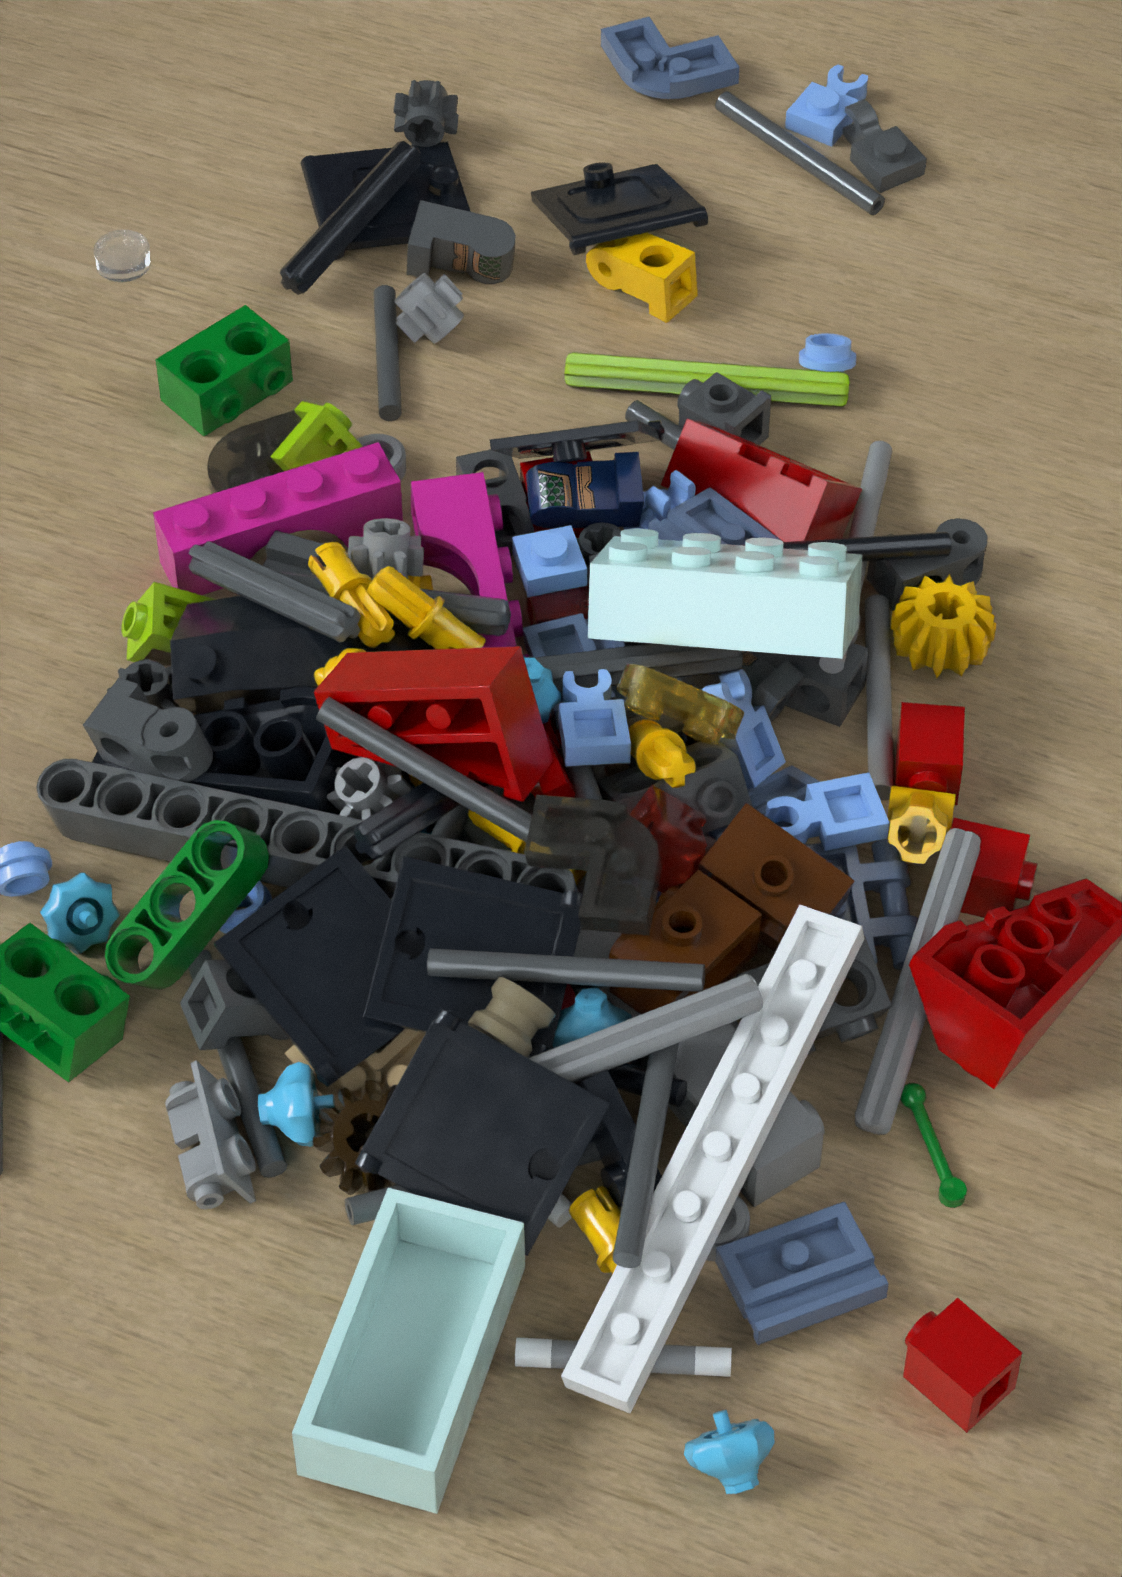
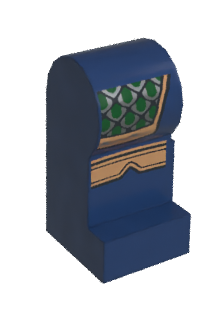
[526,452,644,529]

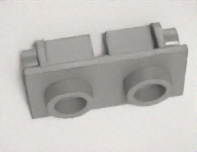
[165,1060,256,1209]

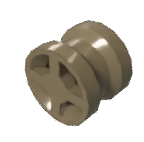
[468,977,556,1058]

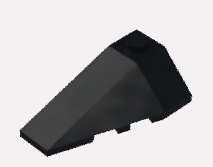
[170,596,435,714]
[92,686,358,815]

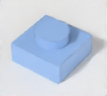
[512,525,587,597]

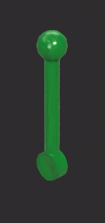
[900,1083,967,1208]

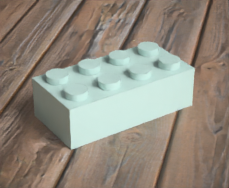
[588,528,862,659]
[292,1187,525,1514]

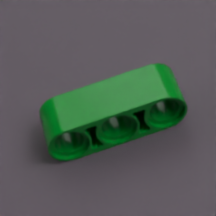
[105,820,269,990]

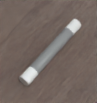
[515,1338,732,1377]

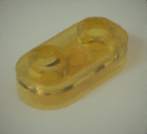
[616,664,745,746]

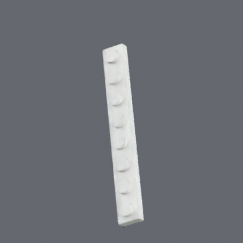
[561,905,864,1413]

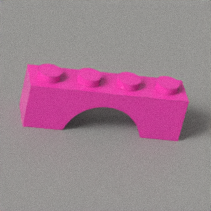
[153,442,403,595]
[411,472,529,658]

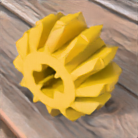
[890,574,996,679]

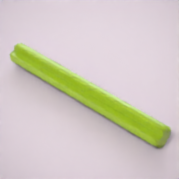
[564,352,850,407]

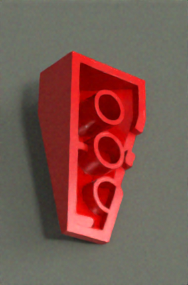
[909,878,1122,1089]

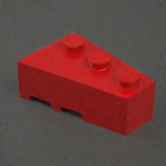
[660,418,862,542]
[314,646,553,802]

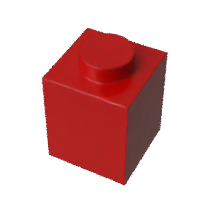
[895,702,965,805]
[951,818,1038,918]
[903,1297,1023,1433]

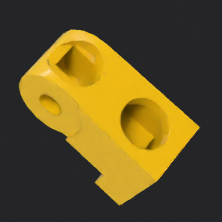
[586,233,698,323]

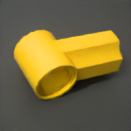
[887,786,956,864]

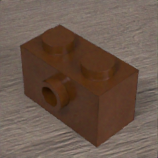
[697,803,855,952]
[609,870,762,1014]

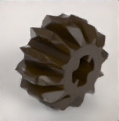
[313,1080,397,1195]

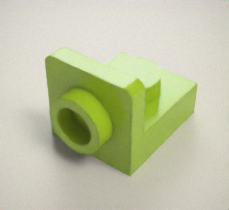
[270,401,363,471]
[121,582,216,662]

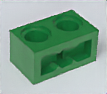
[155,305,293,437]
[0,923,130,1083]

